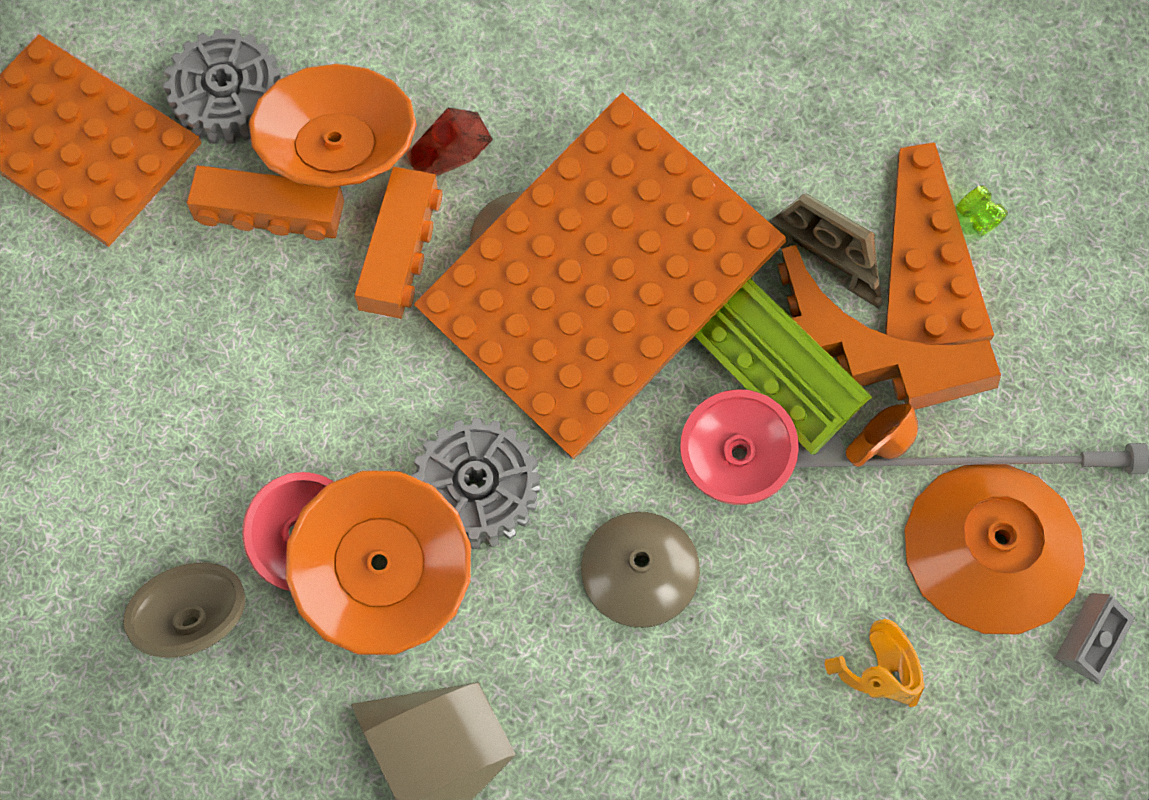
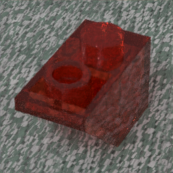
[406,107,493,176]

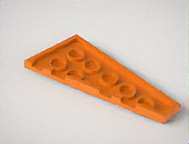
[885,142,994,345]

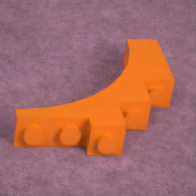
[777,245,1001,410]

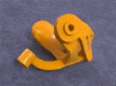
[824,619,924,707]

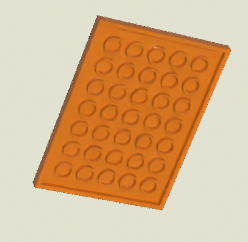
[414,92,786,459]

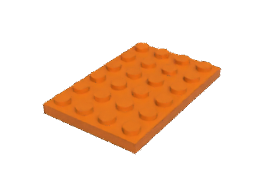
[0,34,202,247]

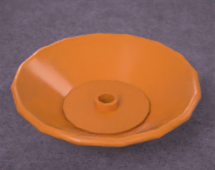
[248,64,417,188]
[904,464,1085,634]
[286,470,471,655]

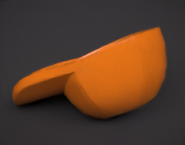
[846,404,918,467]

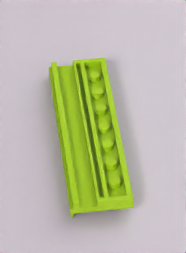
[695,278,872,455]

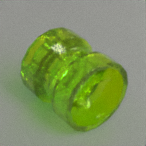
[956,185,1008,236]

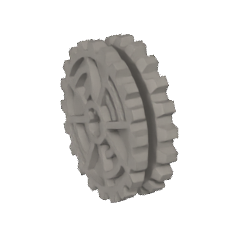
[163,29,281,144]
[412,418,540,549]

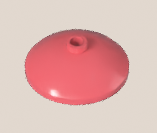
[680,390,799,505]
[242,472,334,591]

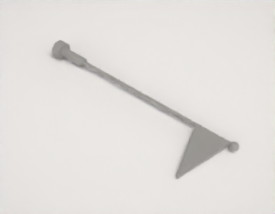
[795,432,1149,474]

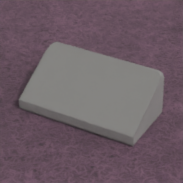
[1055,593,1135,684]

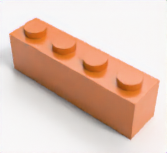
[187,165,345,241]
[354,166,443,319]

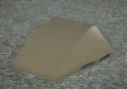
[768,193,883,309]
[351,682,516,800]

